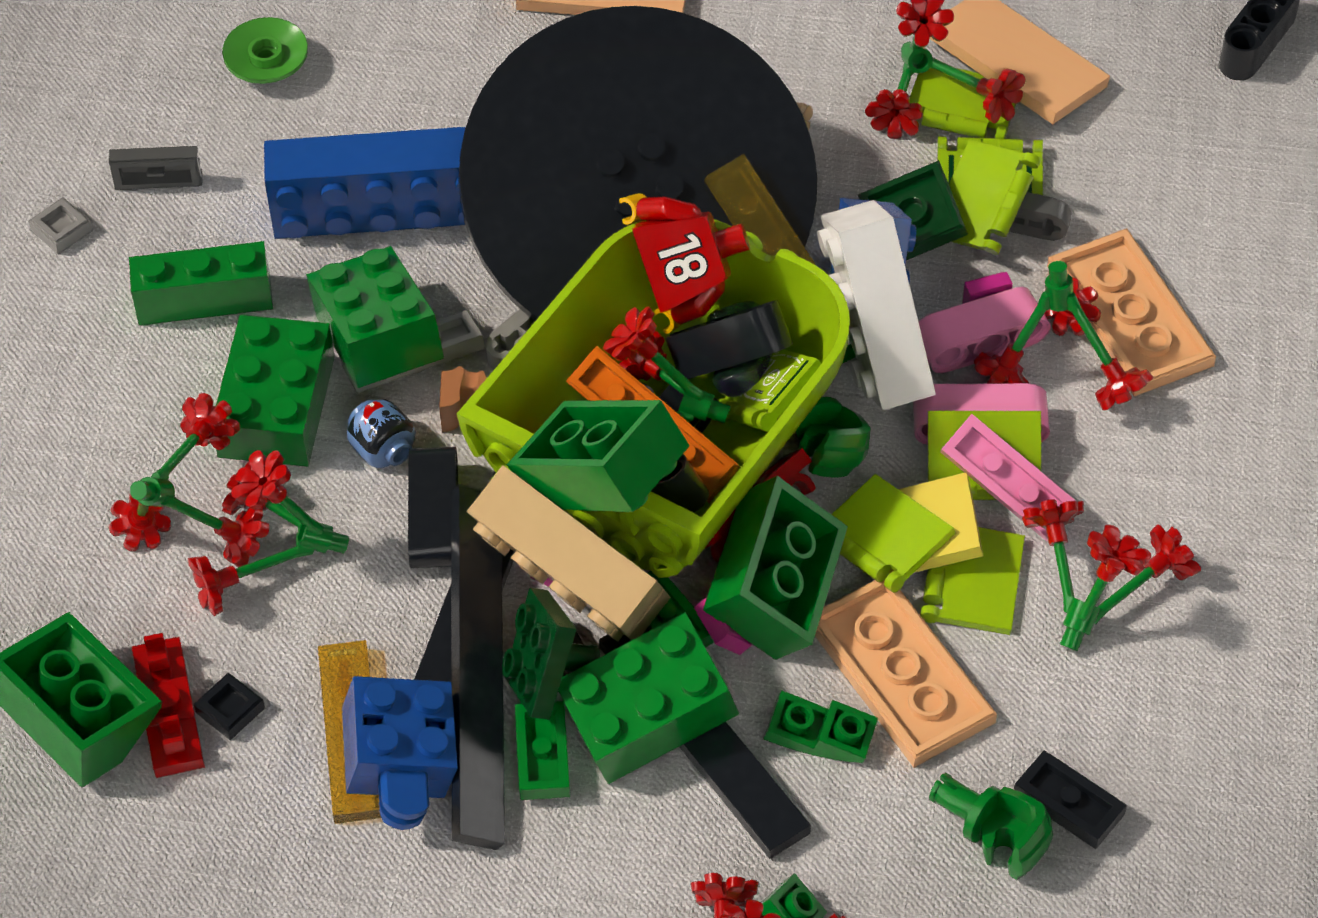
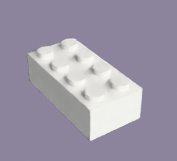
[817,200,936,411]

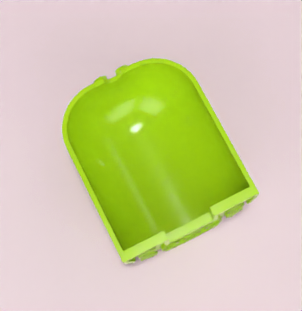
[457,219,850,578]

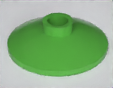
[222,17,308,84]

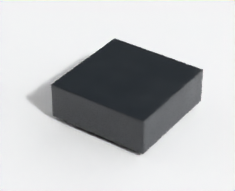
[194,672,265,740]

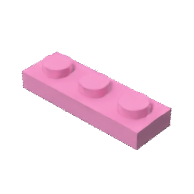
[940,414,1076,543]

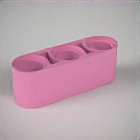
[918,287,1051,373]
[913,383,1050,445]

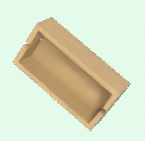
[467,465,671,642]

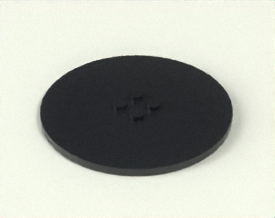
[458,6,817,321]

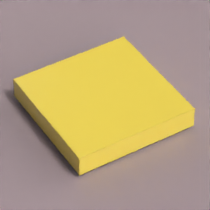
[889,473,983,574]

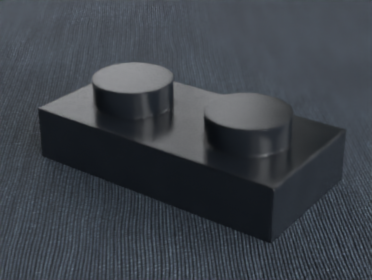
[1014,750,1127,849]

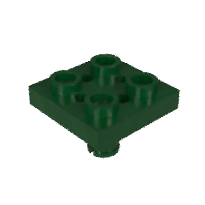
[502,587,601,720]

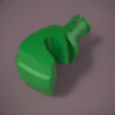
[794,396,871,478]
[929,773,1053,880]

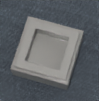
[28,197,93,255]

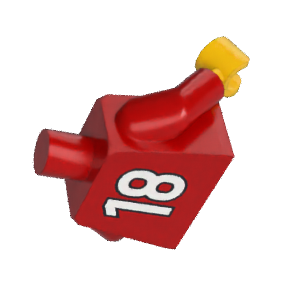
[619,193,750,334]

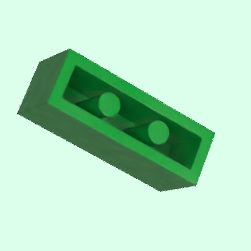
[129,241,273,326]

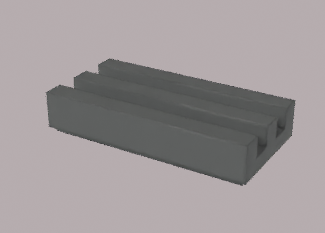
[109,146,203,190]

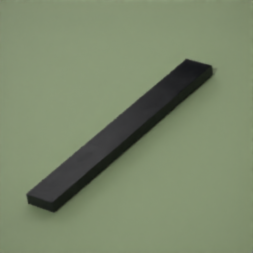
[451,485,505,850]

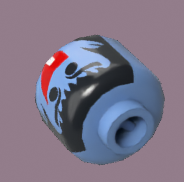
[347,399,416,468]

